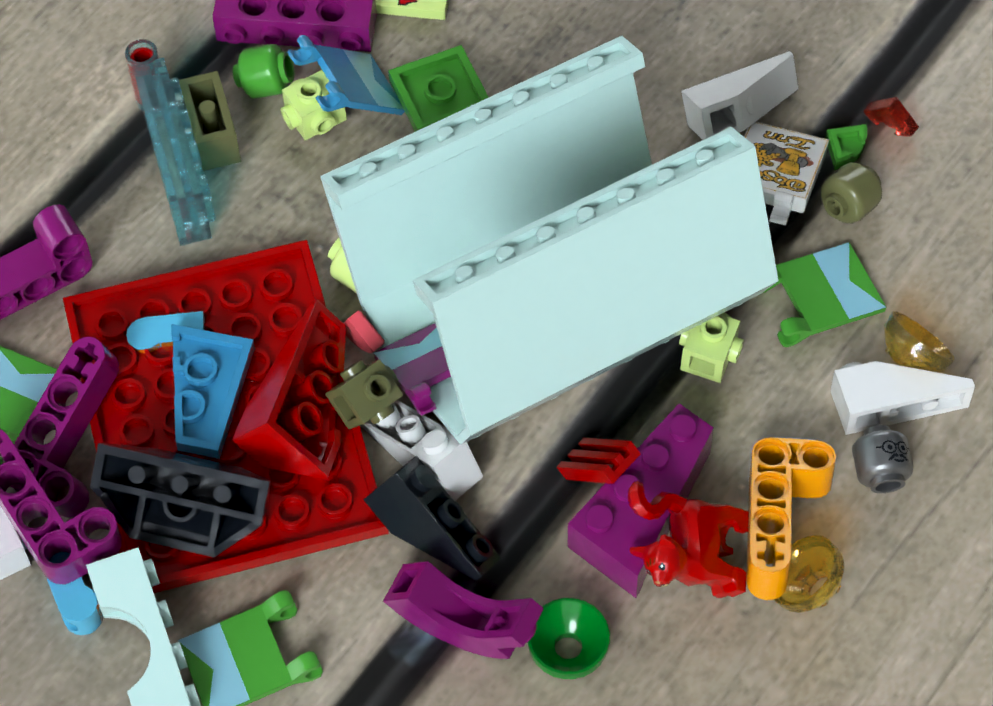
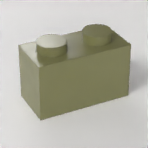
[179,71,241,171]

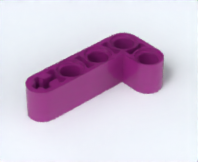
[0,204,93,320]
[10,337,119,518]
[0,429,122,584]

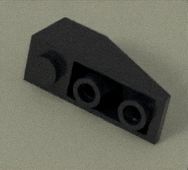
[364,456,501,581]

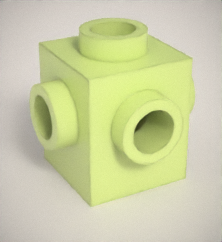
[280,70,347,141]
[679,312,744,383]

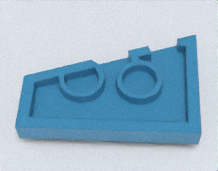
[171,324,255,459]

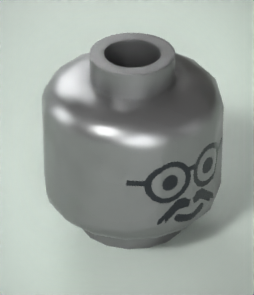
[852,425,913,493]

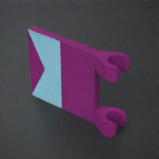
[373,323,451,416]

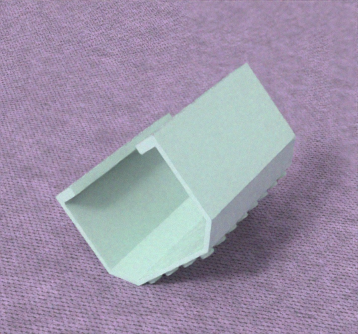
[320,36,778,445]

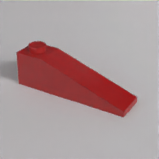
[232,300,346,479]

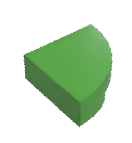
[825,124,867,170]

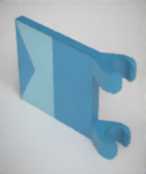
[287,35,405,115]

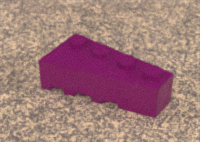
[567,403,714,598]

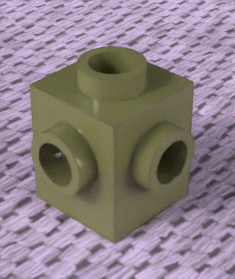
[325,359,404,429]

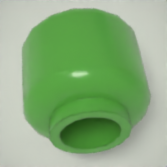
[233,44,295,99]

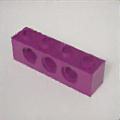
[212,0,377,52]

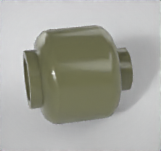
[821,162,882,224]

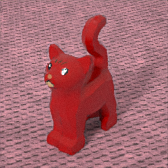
[628,481,749,599]

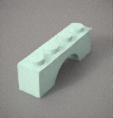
[86,547,201,706]

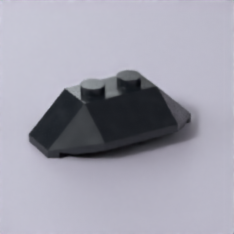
[90,443,272,557]

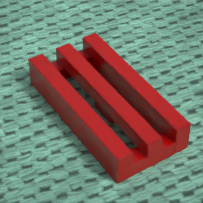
[556,438,641,484]

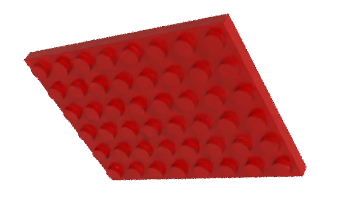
[63,240,389,593]

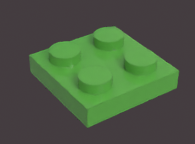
[388,45,489,132]

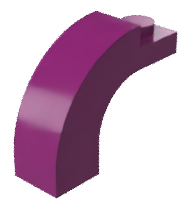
[383,561,544,659]

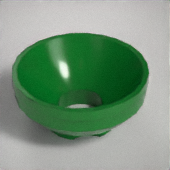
[527,598,610,679]

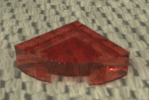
[863,97,919,137]

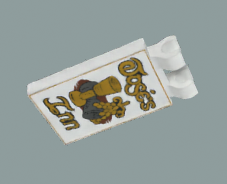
[744,122,829,226]

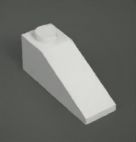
[830,361,975,435]

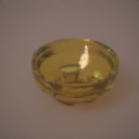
[884,311,955,372]
[774,535,844,613]

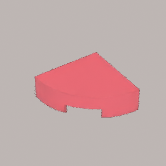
[344,310,385,353]

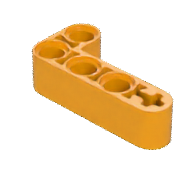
[747,437,836,600]

